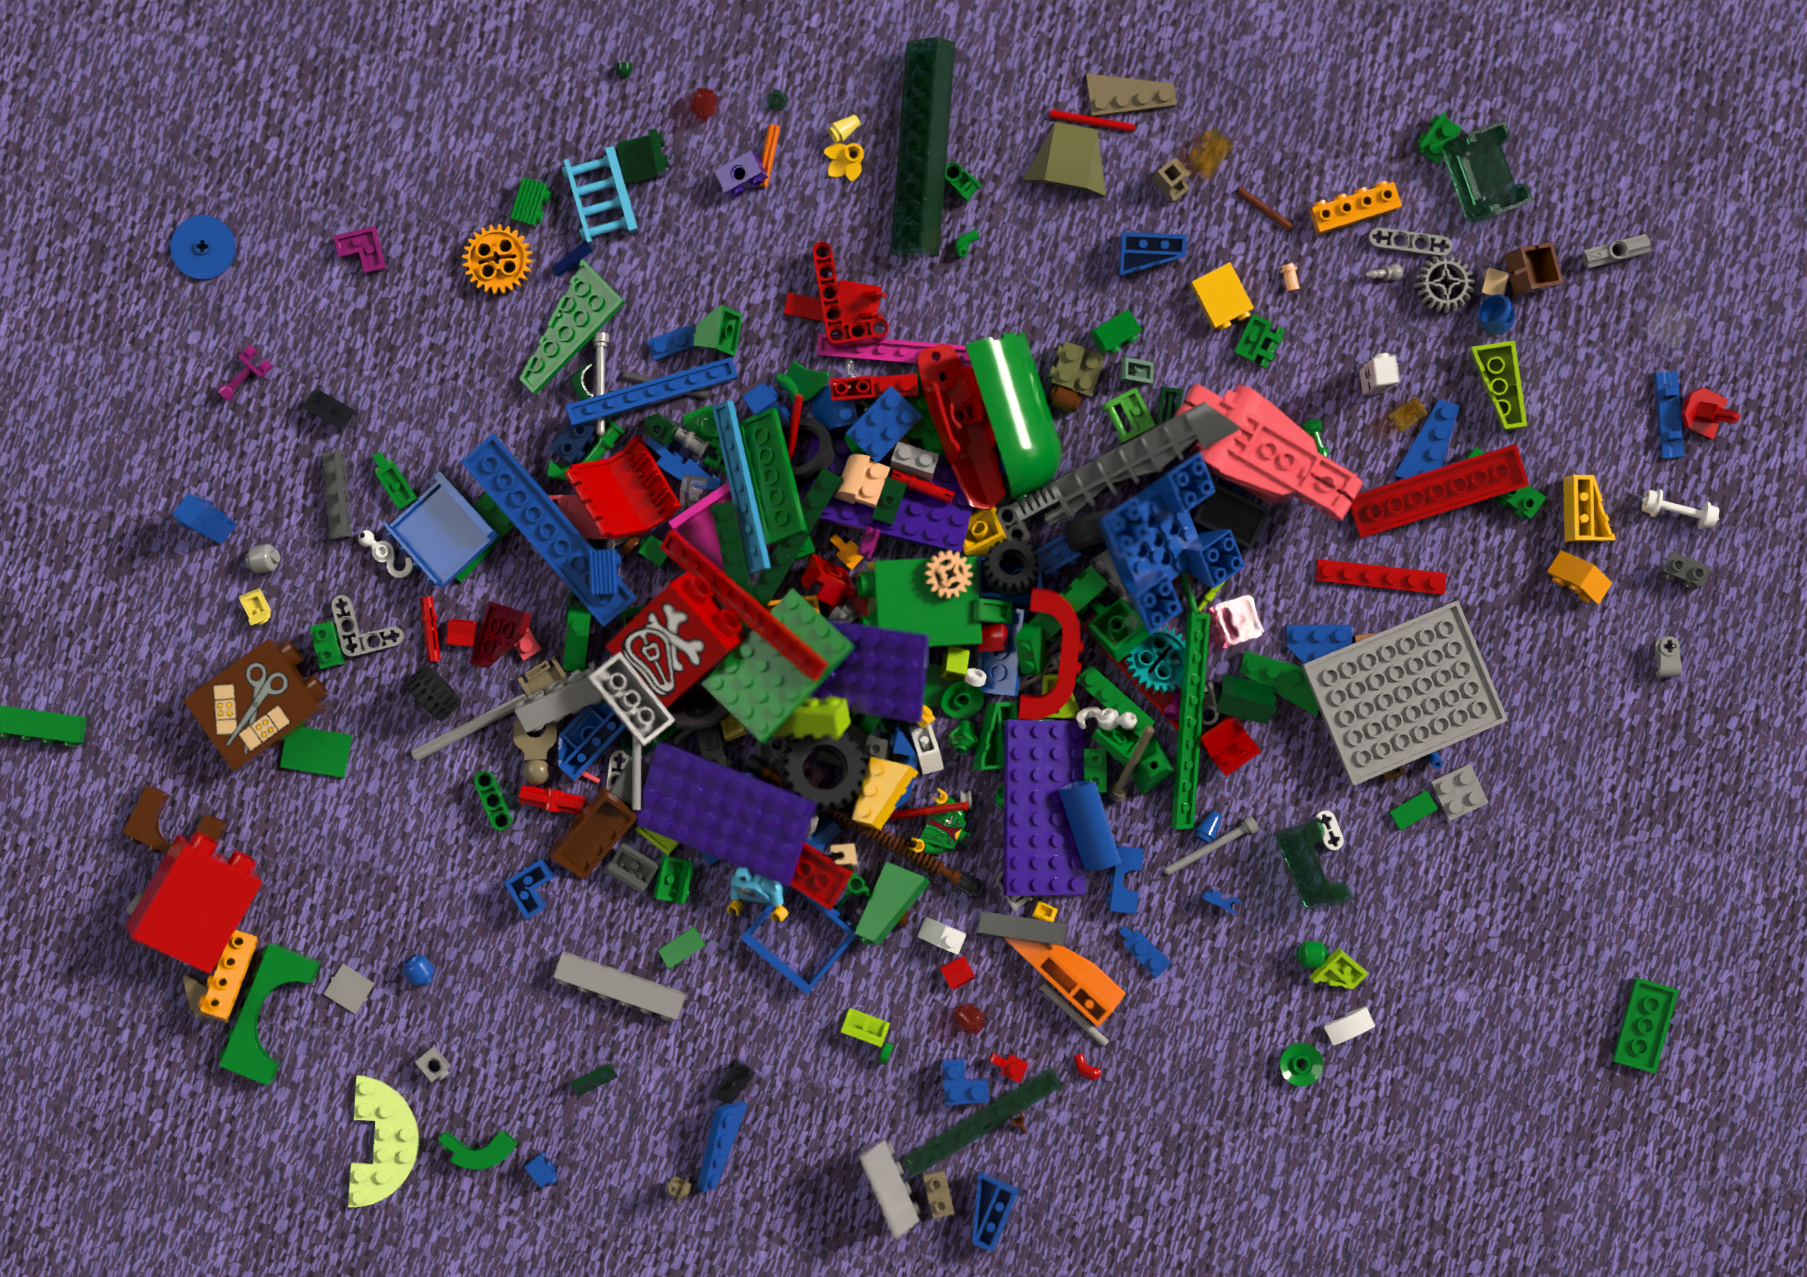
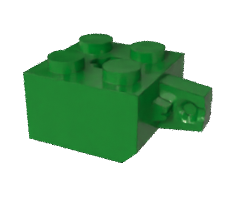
[1087,598,1150,663]

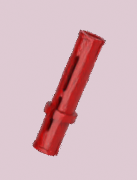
[891,468,955,505]
[419,596,441,662]

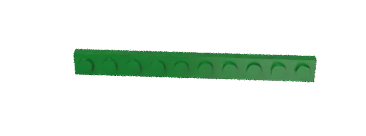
[1171,613,1210,829]

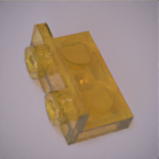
[1189,127,1235,180]

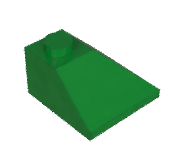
[693,305,743,356]

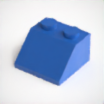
[810,385,858,432]

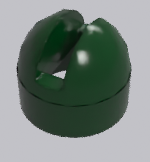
[615,62,633,78]

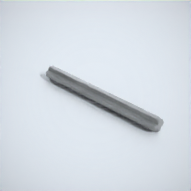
[411,694,527,761]

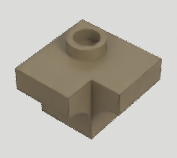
[1151,158,1190,204]

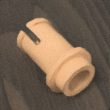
[1280,263,1300,292]

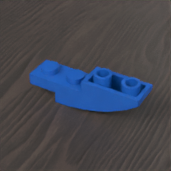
[646,437,722,491]

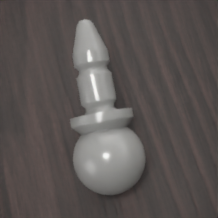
[1365,264,1403,281]

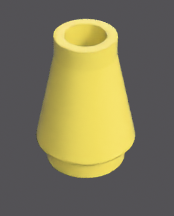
[828,114,861,143]

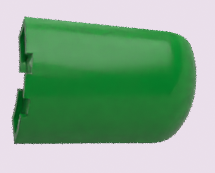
[965,332,1062,502]

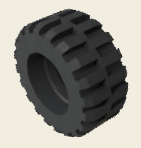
[780,732,866,813]

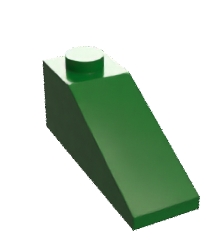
[563,607,592,672]

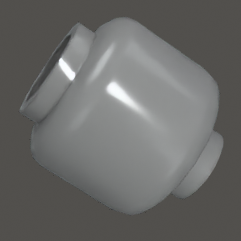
[245,544,280,574]

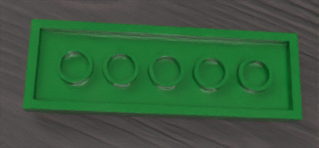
[738,408,807,546]

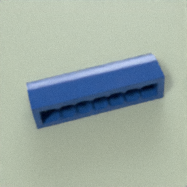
[1058,781,1121,870]

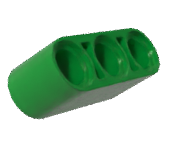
[474,771,513,831]

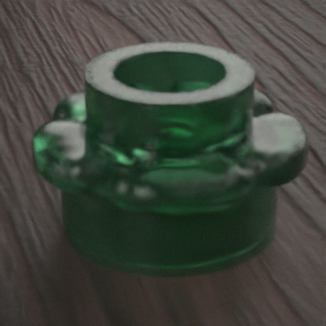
[767,89,788,111]

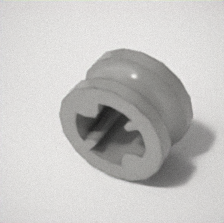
[960,790,972,809]

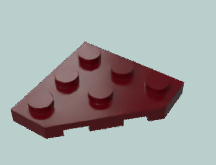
[469,601,532,669]

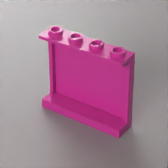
[669,481,778,573]

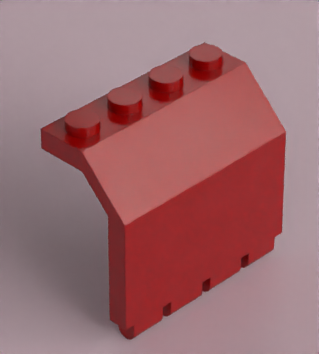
[564,436,681,540]

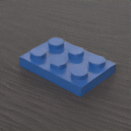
[845,386,922,463]

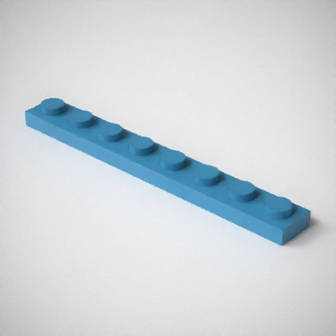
[712,400,771,574]

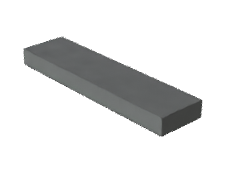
[978,911,1067,946]

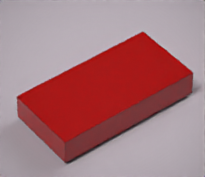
[784,292,828,322]

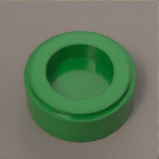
[878,1042,893,1065]

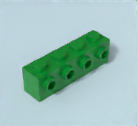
[1464,447,1546,521]

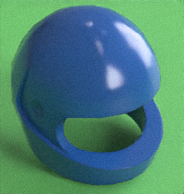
[1478,294,1515,335]

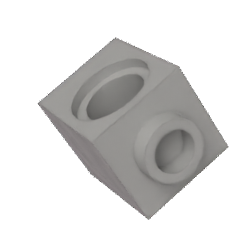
[415,1046,451,1082]

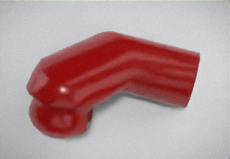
[1073,1053,1101,1081]

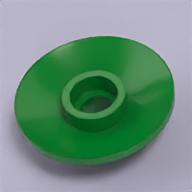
[941,681,984,719]
[1280,1043,1323,1086]

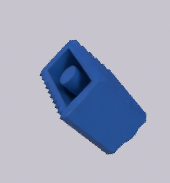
[588,549,622,595]

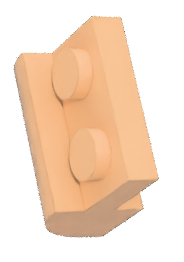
[834,454,890,508]

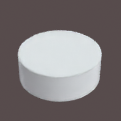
[964,668,986,686]

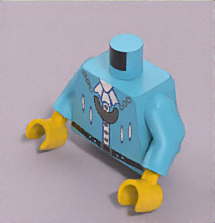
[727,867,788,922]

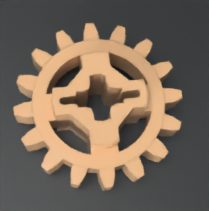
[924,550,973,599]

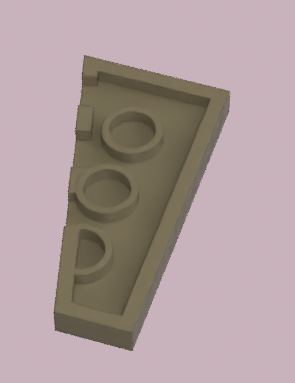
[1086,73,1177,117]

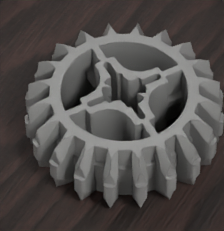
[1415,254,1474,313]

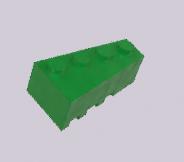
[1028,565,1108,645]

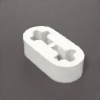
[1315,810,1344,850]

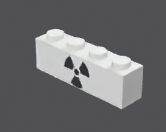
[1359,353,1399,396]

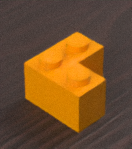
[1547,550,1612,605]

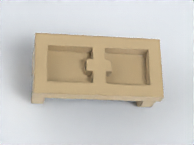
[830,843,858,873]

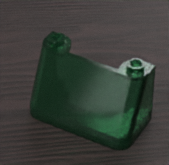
[1443,120,1533,223]
[1276,816,1354,910]

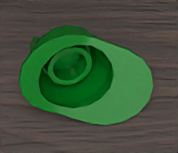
[683,405,719,442]

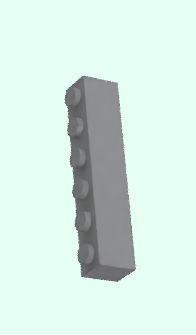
[553,951,687,1022]

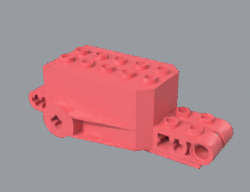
[1174,384,1363,521]

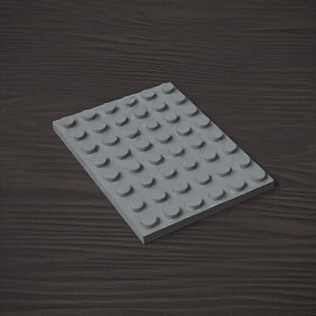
[1301,601,1508,786]

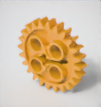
[462,224,533,295]

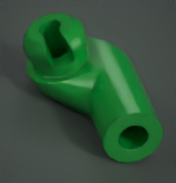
[954,229,980,258]

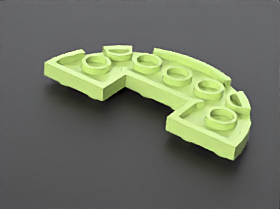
[348,1075,419,1207]

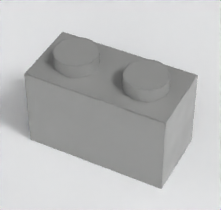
[890,441,939,483]

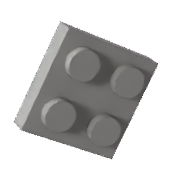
[1430,764,1488,821]

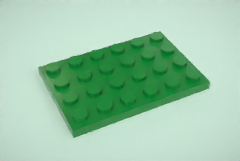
[702,588,855,744]

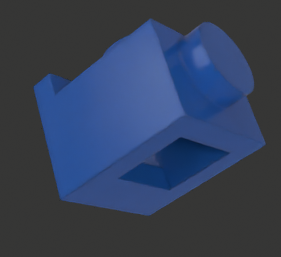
[524,1151,558,1188]

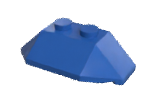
[558,703,627,781]

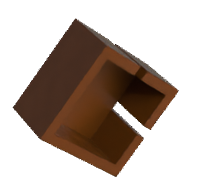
[1504,242,1564,296]

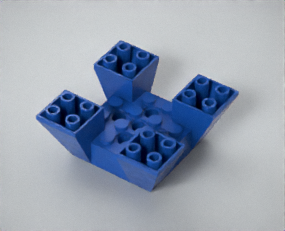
[1097,453,1245,634]

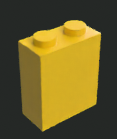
[1190,262,1254,331]

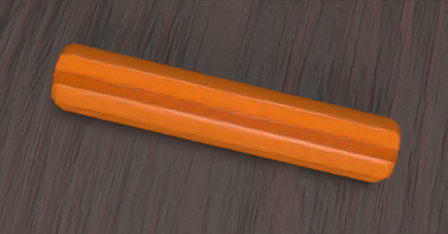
[759,124,780,188]

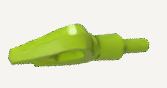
[1197,581,1226,612]

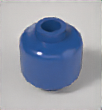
[402,954,435,987]

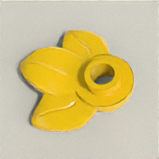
[824,142,864,182]

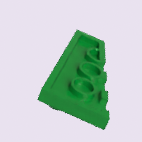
[1239,650,1319,717]

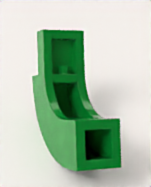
[438,1129,519,1170]

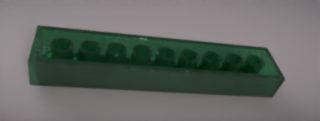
[890,37,955,259]

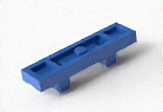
[1654,371,1685,459]

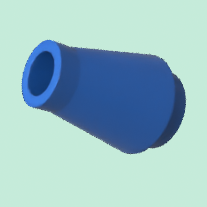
[1195,810,1222,844]

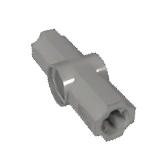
[1582,234,1651,269]

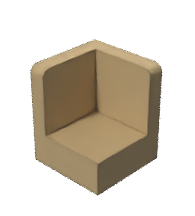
[1481,268,1509,301]

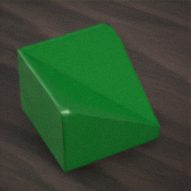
[547,460,570,482]

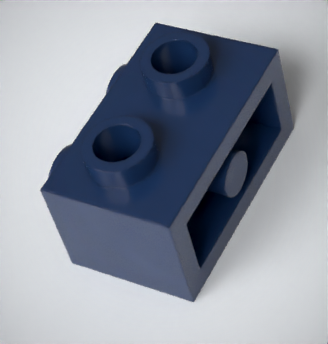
[550,420,598,465]

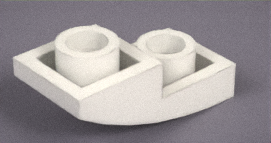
[1324,1006,1375,1046]

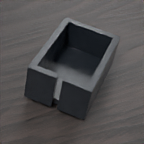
[1192,482,1271,551]

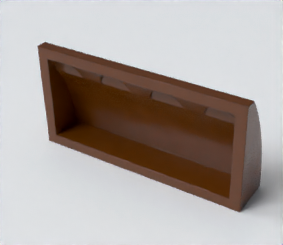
[549,787,638,880]

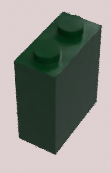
[1217,674,1276,725]

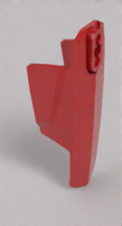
[916,344,1006,509]

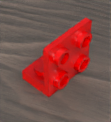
[1200,716,1261,777]

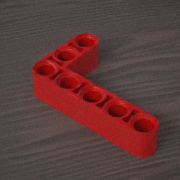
[813,241,889,349]

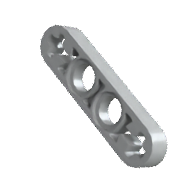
[1368,228,1452,257]

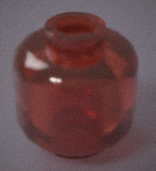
[689,88,719,120]
[954,1003,987,1035]

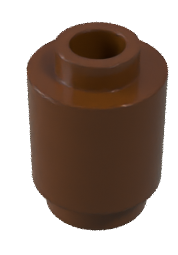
[1048,386,1082,413]

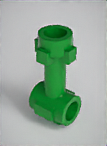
[1302,418,1329,457]

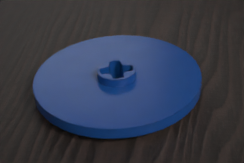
[170,215,236,280]

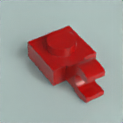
[989,1053,1029,1083]

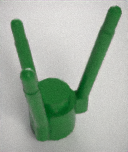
[835,873,871,911]

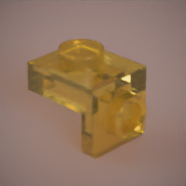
[1388,397,1428,433]

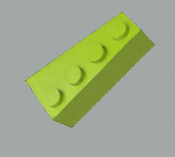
[1470,340,1527,432]
[772,696,850,739]

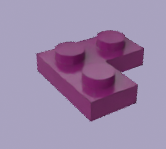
[333,226,386,274]

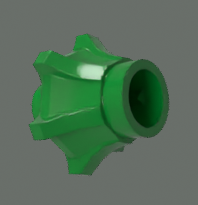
[947,720,979,754]

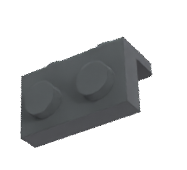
[1657,552,1711,590]
[606,843,660,893]

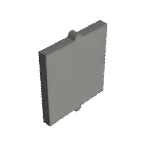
[324,964,375,1014]

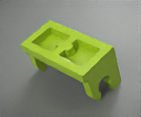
[841,1008,890,1047]

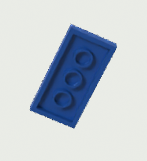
[977,609,1028,697]

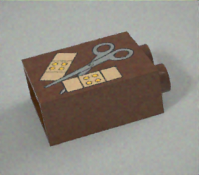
[183,638,329,771]

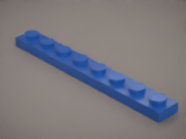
[565,357,738,428]

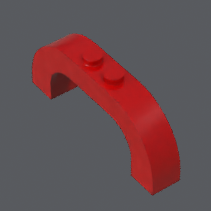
[1018,587,1084,720]

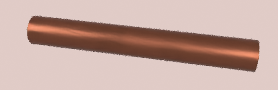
[1236,187,1293,231]

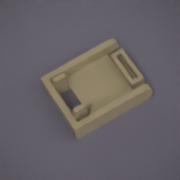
[517,656,568,696]

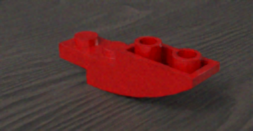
[830,374,918,401]

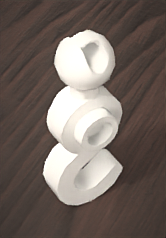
[358,530,414,578]
[1076,707,1137,730]

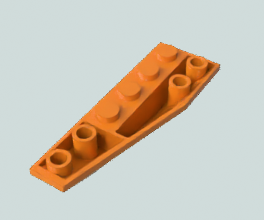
[1004,938,1126,1027]

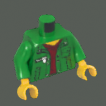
[909,788,974,855]

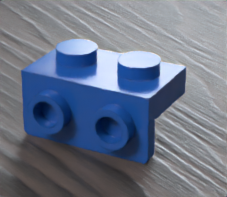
[1033,534,1082,577]

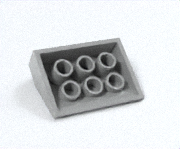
[860,1137,921,1239]

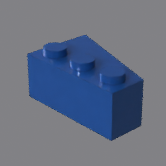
[1118,232,1187,276]
[972,1171,1021,1252]

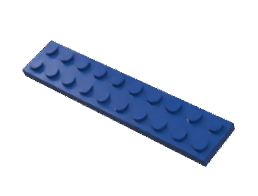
[461,433,637,627]

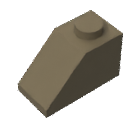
[183,973,212,1021]

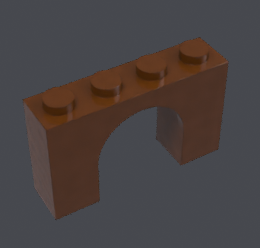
[123,785,229,854]

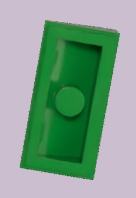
[658,927,706,969]

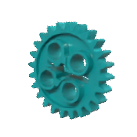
[1124,626,1185,695]

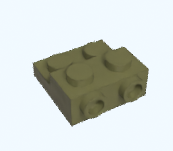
[1049,341,1105,397]

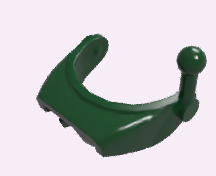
[570,362,613,401]

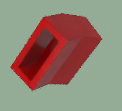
[446,618,477,647]
[978,624,1009,652]
[940,955,976,991]

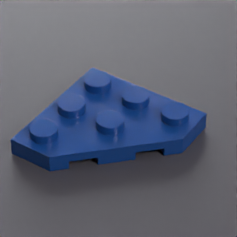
[1286,625,1352,664]

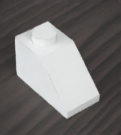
[909,724,944,775]
[917,917,966,955]

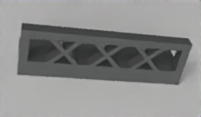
[322,450,353,540]

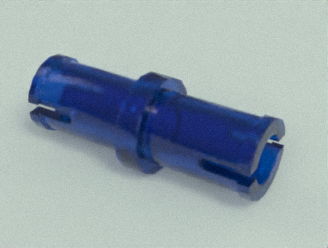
[551,241,593,278]

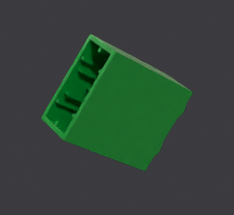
[857,556,982,648]

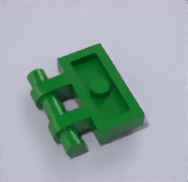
[1234,314,1285,369]

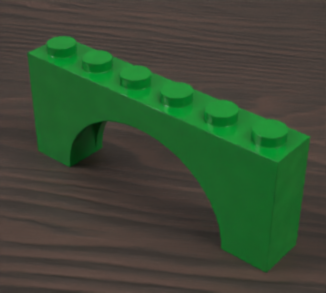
[219,943,321,1086]

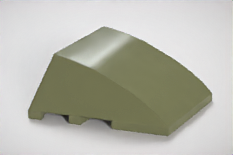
[1022,122,1106,197]

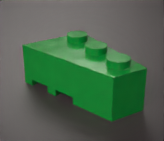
[972,701,1018,770]

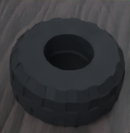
[1063,507,1118,552]

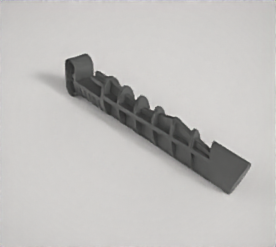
[997,402,1241,543]

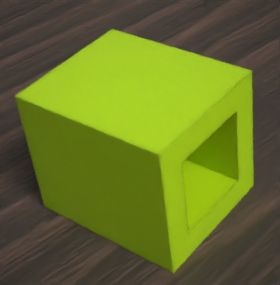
[940,646,970,682]

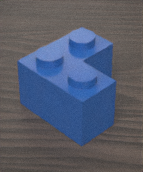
[742,382,791,426]
[504,859,555,920]
[942,1057,989,1105]

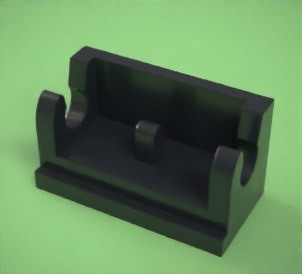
[303,389,355,431]
[711,1059,756,1105]

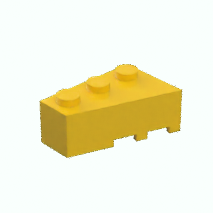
[1563,475,1616,542]
[852,757,919,830]

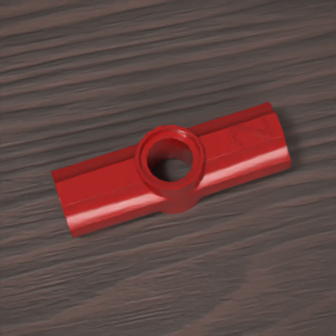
[519,785,587,815]

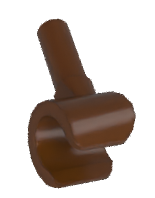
[1009,1110,1027,1134]

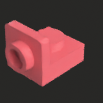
[514,628,542,661]

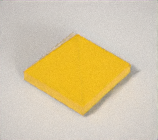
[1032,900,1058,922]

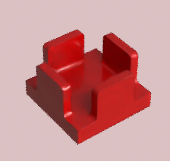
[801,553,857,606]

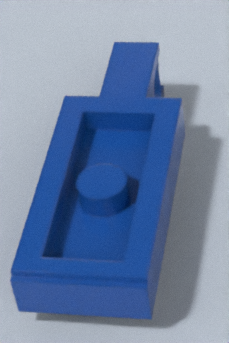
[647,325,696,361]
[1118,925,1171,978]

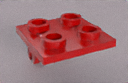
[832,279,887,330]

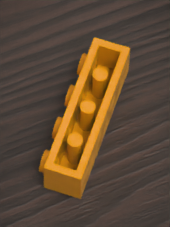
[1309,181,1402,236]
[198,930,258,1023]

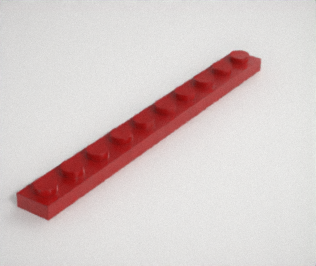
[660,530,828,682]

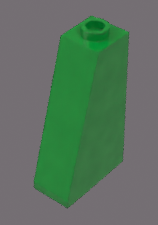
[855,862,930,946]

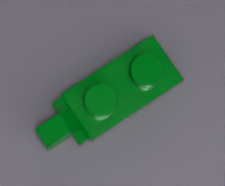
[372,452,418,510]

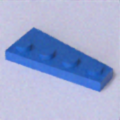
[1393,399,1460,479]
[697,1101,748,1192]

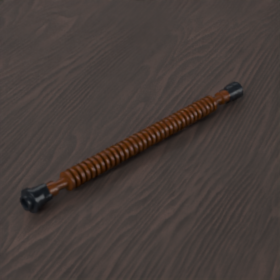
[743,754,981,898]

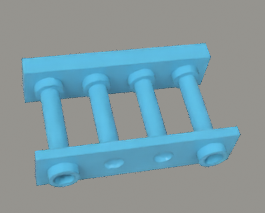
[562,146,639,246]

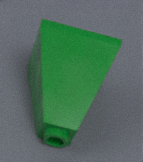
[1124,736,1176,795]

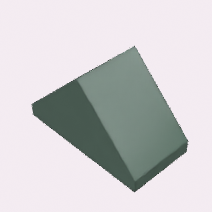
[1120,357,1154,384]

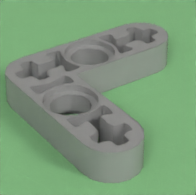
[331,595,404,657]

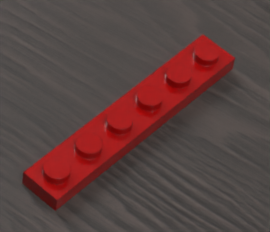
[1315,559,1447,595]

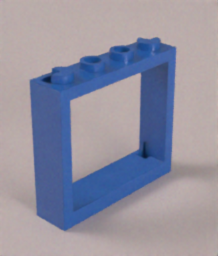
[740,885,857,995]

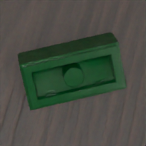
[571,1063,618,1095]

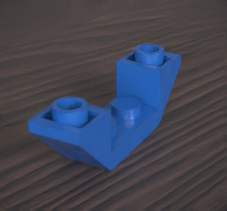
[888,728,918,809]

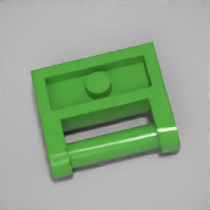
[1101,388,1156,444]

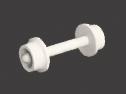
[1642,489,1719,530]

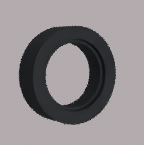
[781,418,835,484]

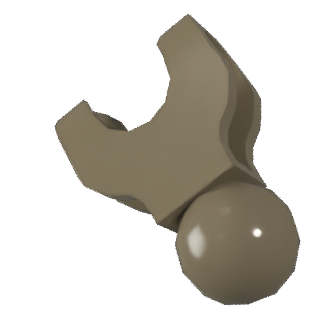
[513,719,559,785]

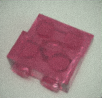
[1207,593,1265,649]

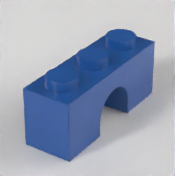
[1105,845,1144,914]

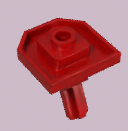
[1681,387,1740,440]

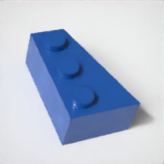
[172,493,237,545]

